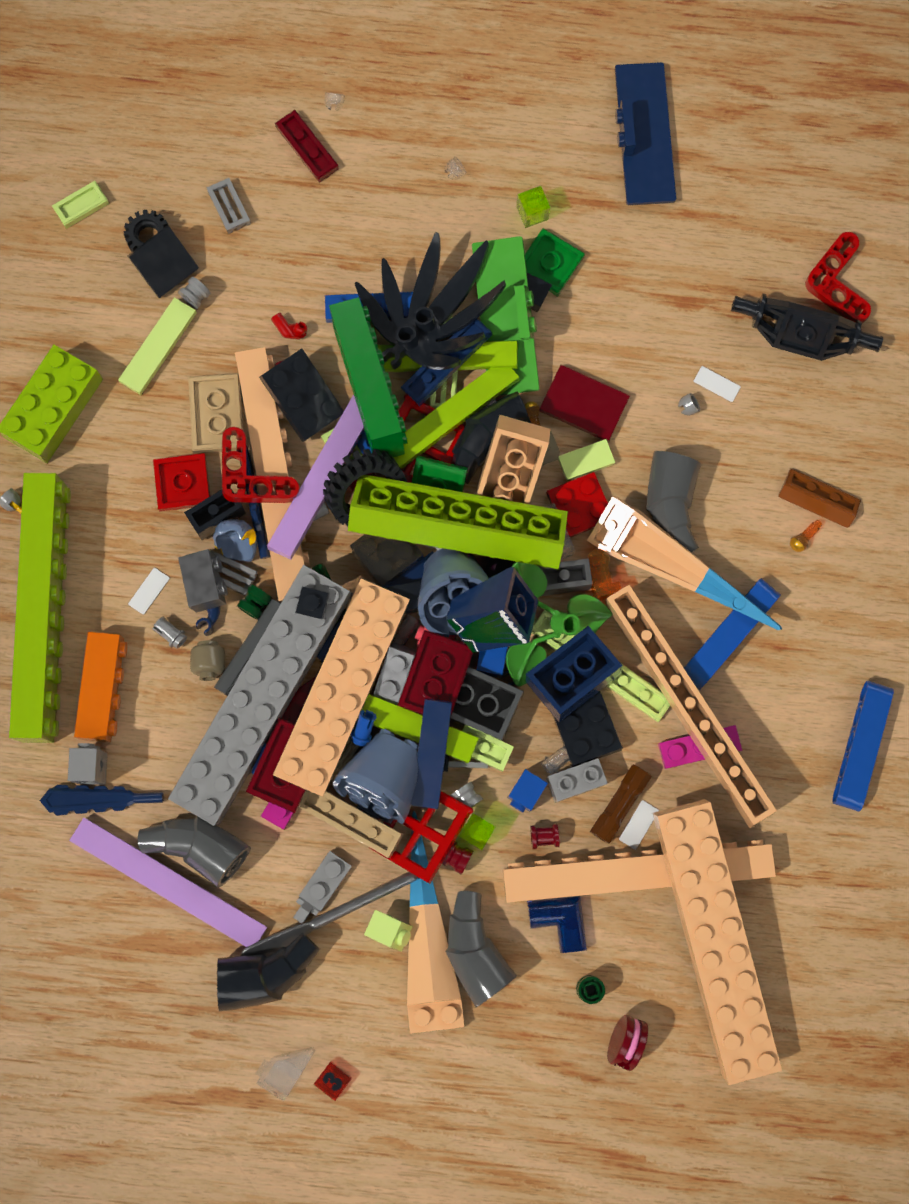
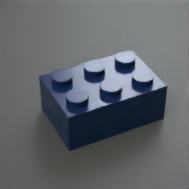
[526,626,623,722]

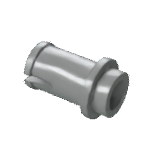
[152,617,187,649]

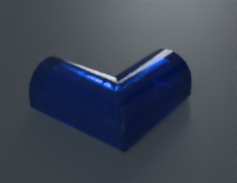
[527,896,587,953]

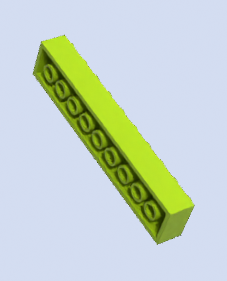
[9,473,71,743]

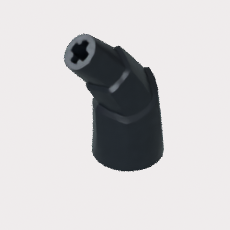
[451,391,531,484]
[217,933,320,1011]

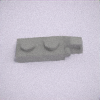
[293,851,352,923]

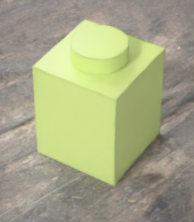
[364,910,413,952]

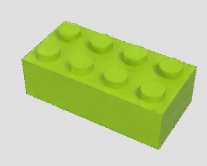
[0,344,103,463]

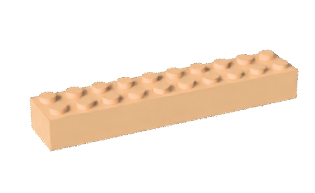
[653,799,782,1085]

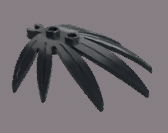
[355,232,506,370]

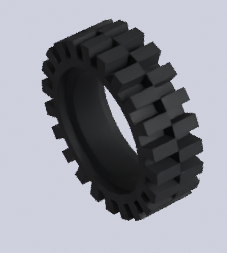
[323,449,407,527]

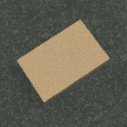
[188,373,244,453]

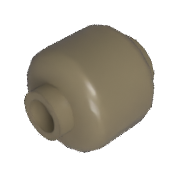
[190,640,225,681]

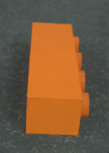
[74,632,127,743]

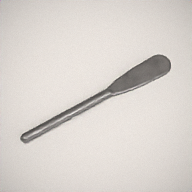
[240,872,418,957]

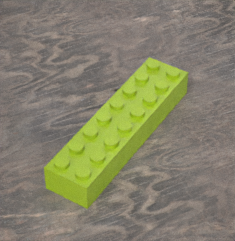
[347,475,568,569]

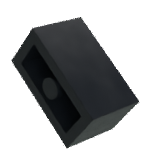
[184,488,246,541]

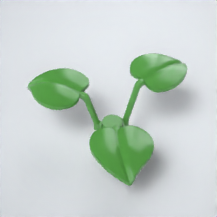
[506,562,612,686]

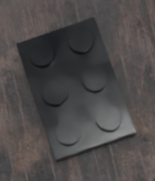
[259,348,344,442]
[552,691,623,767]

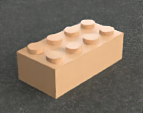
[475,415,551,504]

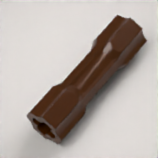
[590,764,652,844]

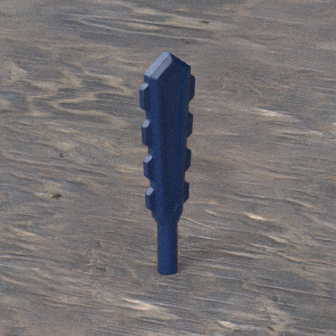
[240,445,270,559]
[40,785,164,816]

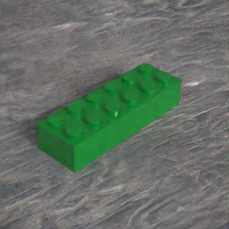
[329,297,408,457]

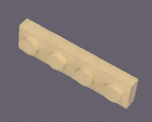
[299,790,403,858]

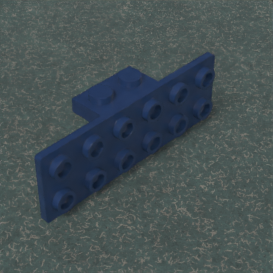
[615,62,676,205]

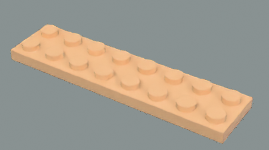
[273,579,410,797]

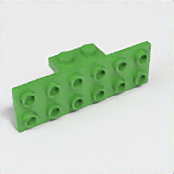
[472,236,540,396]

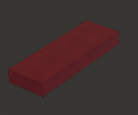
[275,110,339,183]

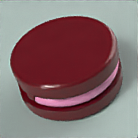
[607,1015,649,1071]

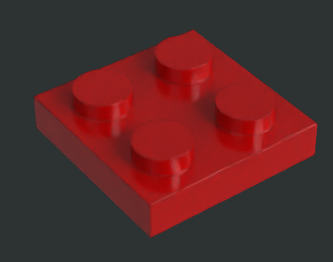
[153,453,210,512]
[546,472,608,539]

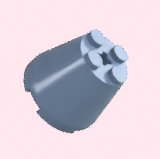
[418,548,489,638]
[333,729,419,824]

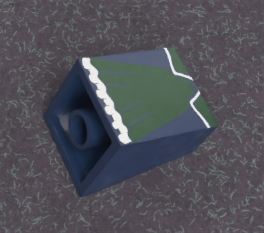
[447,567,538,652]

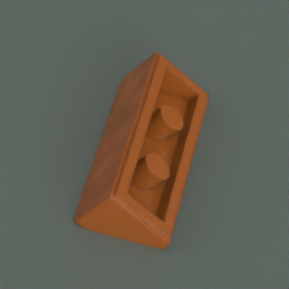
[779,468,861,528]

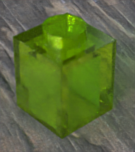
[516,186,550,228]
[459,813,496,851]

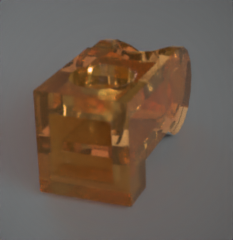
[587,549,622,601]

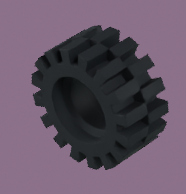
[124,210,169,252]

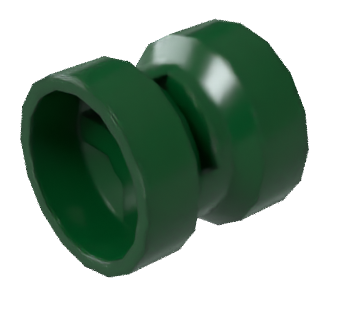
[237,584,273,620]
[576,975,605,1004]

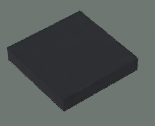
[127,226,199,298]

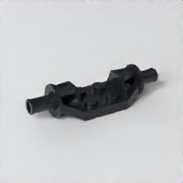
[731,293,883,361]

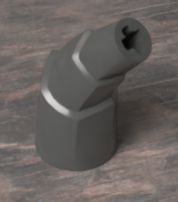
[646,451,701,552]
[138,816,251,888]
[445,891,517,1008]

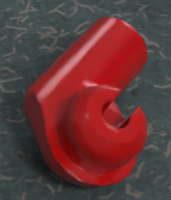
[271,313,308,340]

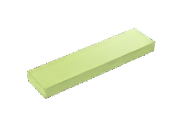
[118,297,197,395]

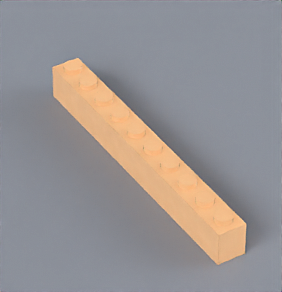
[235,347,311,603]
[606,585,777,828]
[502,840,776,902]

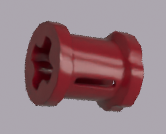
[530,823,560,849]

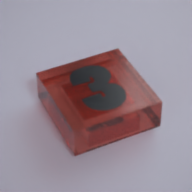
[314,1061,352,1101]

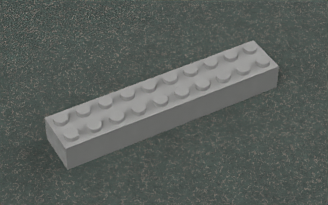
[168,565,353,826]

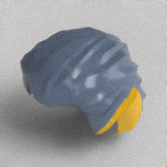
[213,519,258,562]

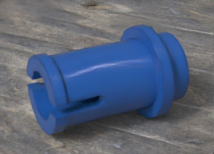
[351,710,376,746]

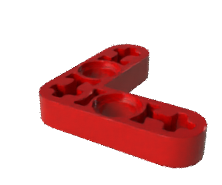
[805,232,871,323]
[222,427,299,503]

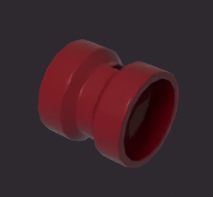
[442,841,474,875]

